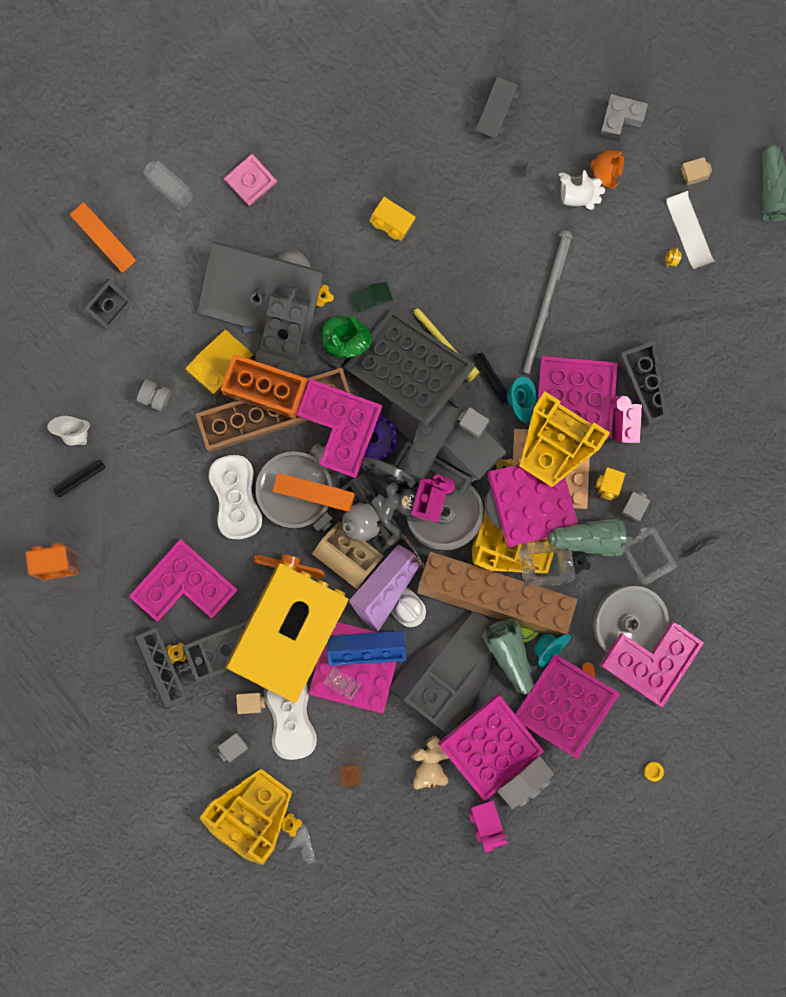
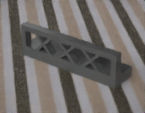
[341,474,404,554]
[134,628,187,709]

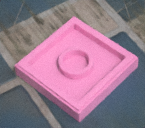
[224,154,277,207]

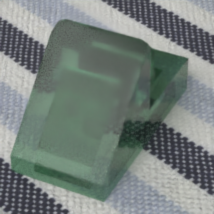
[351,282,393,313]

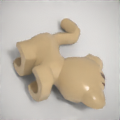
[411,736,449,790]

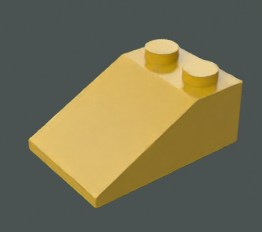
[186,330,254,397]

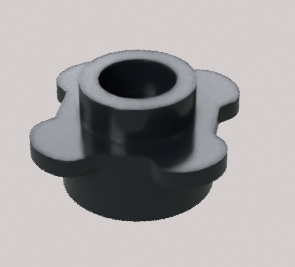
[569,552,591,574]

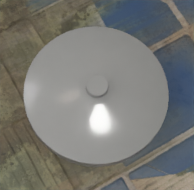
[256,451,332,529]
[407,485,484,550]
[594,585,669,654]

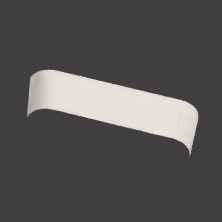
[667,191,715,269]

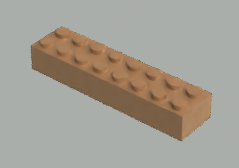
[195,368,350,453]
[417,551,578,638]

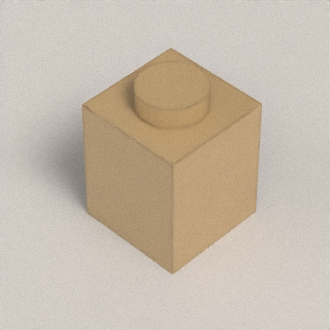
[681,157,712,186]
[236,693,265,714]

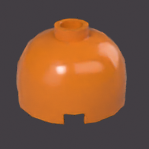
[591,150,624,189]

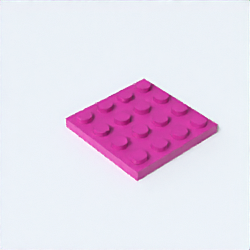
[537,356,618,439]
[487,465,578,548]
[309,622,397,714]
[515,654,620,759]
[437,694,544,801]

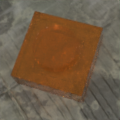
[340,765,361,787]

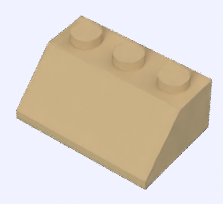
[312,521,384,589]

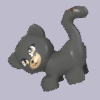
[371,482,419,545]

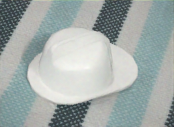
[48,416,90,446]
[390,587,426,627]

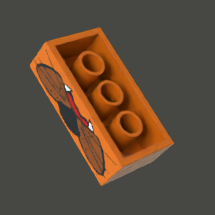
[221,354,308,419]
[26,543,80,580]

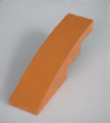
[69,202,136,273]
[272,473,355,511]

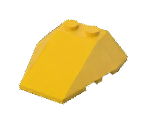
[519,391,610,487]
[471,510,555,574]
[200,769,292,865]

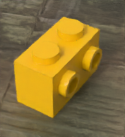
[369,197,416,241]
[595,468,626,501]

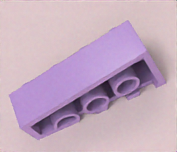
[349,545,421,631]

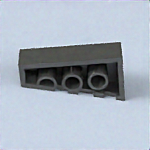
[616,340,667,428]

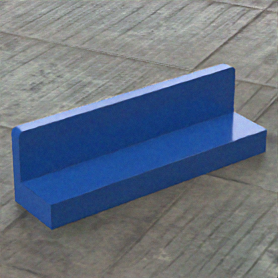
[327,631,406,666]

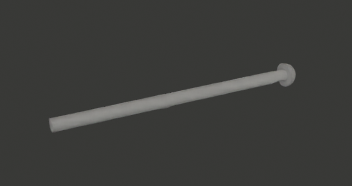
[522,230,573,375]

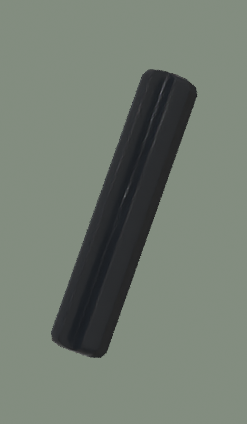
[474,352,508,404]
[54,460,106,497]

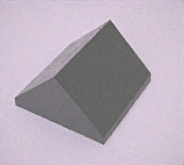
[83,279,133,330]

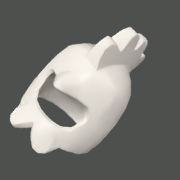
[559,170,605,210]

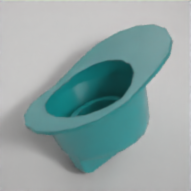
[507,377,537,423]
[535,634,571,667]

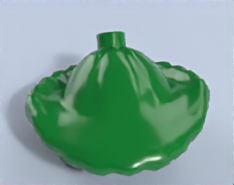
[321,316,372,358]

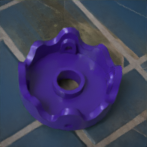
[364,414,397,461]

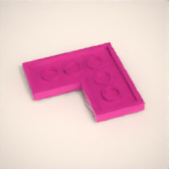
[297,379,383,478]
[129,539,238,622]
[600,621,704,708]

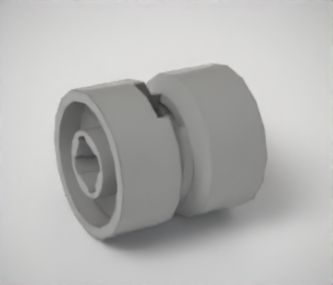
[137,379,172,412]

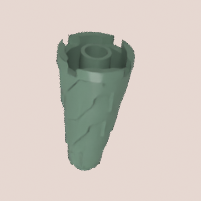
[762,145,786,221]
[548,518,626,556]
[482,619,534,695]

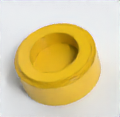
[644,762,664,781]

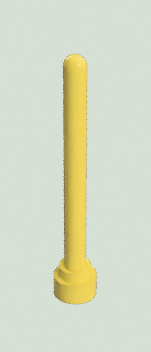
[414,308,480,382]

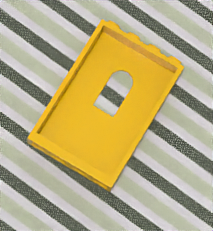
[225,562,349,703]

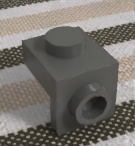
[311,513,333,533]

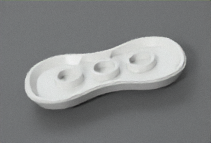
[209,455,262,539]
[264,684,317,760]

